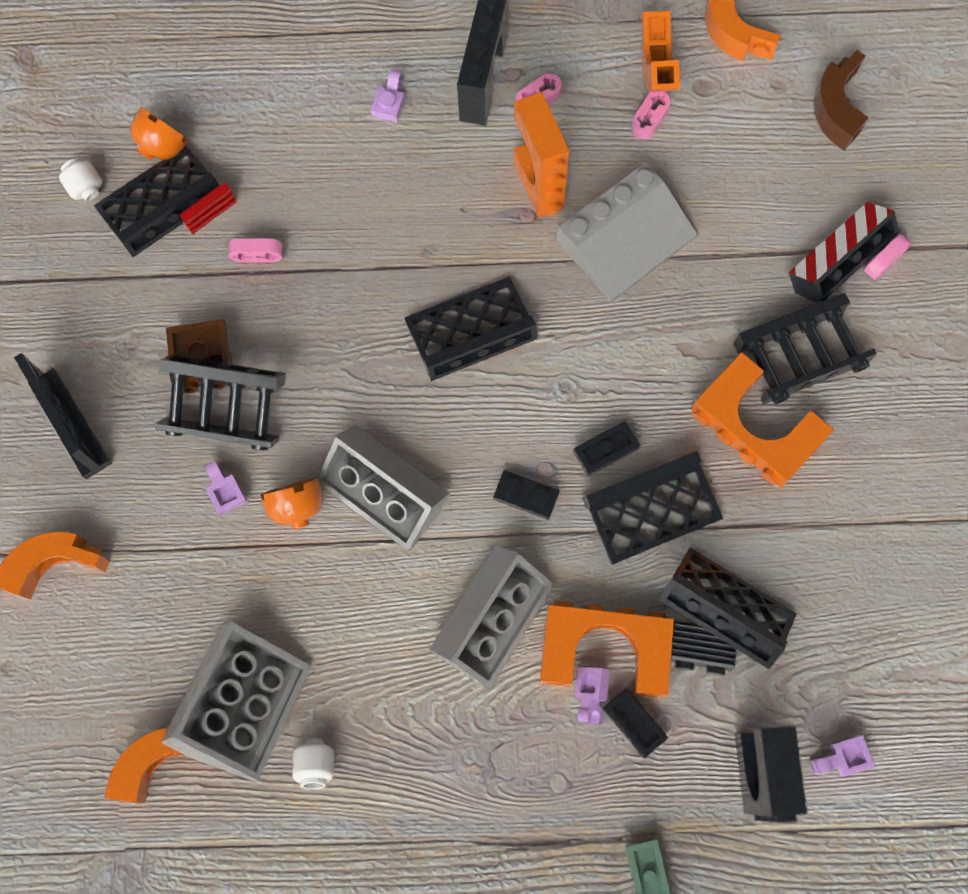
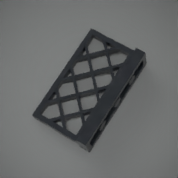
[94,145,219,257]
[404,276,537,381]
[14,353,112,480]
[582,451,723,565]
[659,547,797,669]

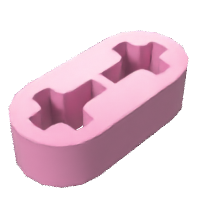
[516,73,562,105]
[632,92,671,139]
[864,234,912,280]
[228,238,283,263]

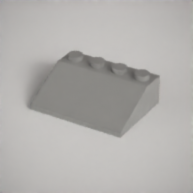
[557,162,697,302]
[161,621,311,782]

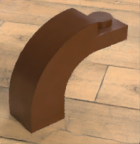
[814,50,869,151]

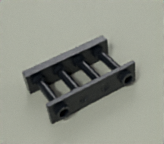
[734,293,877,405]
[155,355,286,451]

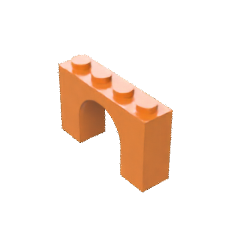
[514,92,570,218]
[691,352,834,488]
[540,601,674,698]

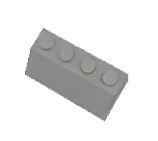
[317,425,449,551]
[429,545,554,689]

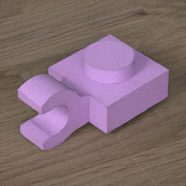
[370,69,405,122]
[204,460,247,516]
[574,667,610,725]
[810,735,875,777]

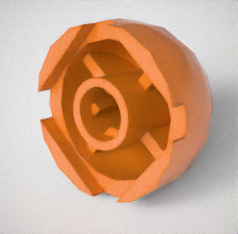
[130,107,189,160]
[260,478,323,529]

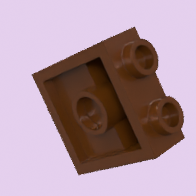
[166,319,233,393]

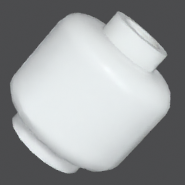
[59,158,102,202]
[292,738,334,789]

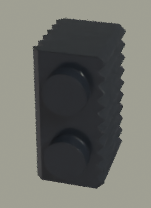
[671,621,737,676]

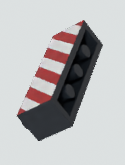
[788,202,900,303]

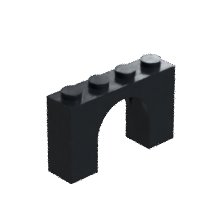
[457,0,508,126]
[735,726,808,823]

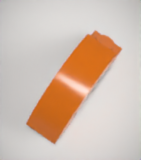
[705,0,781,61]
[641,11,680,92]
[0,532,110,600]
[104,728,184,803]

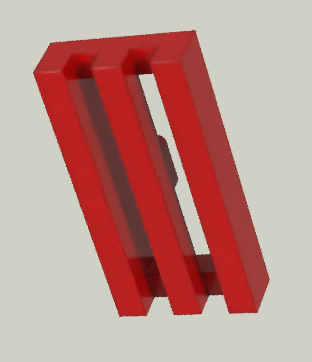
[180,182,237,235]

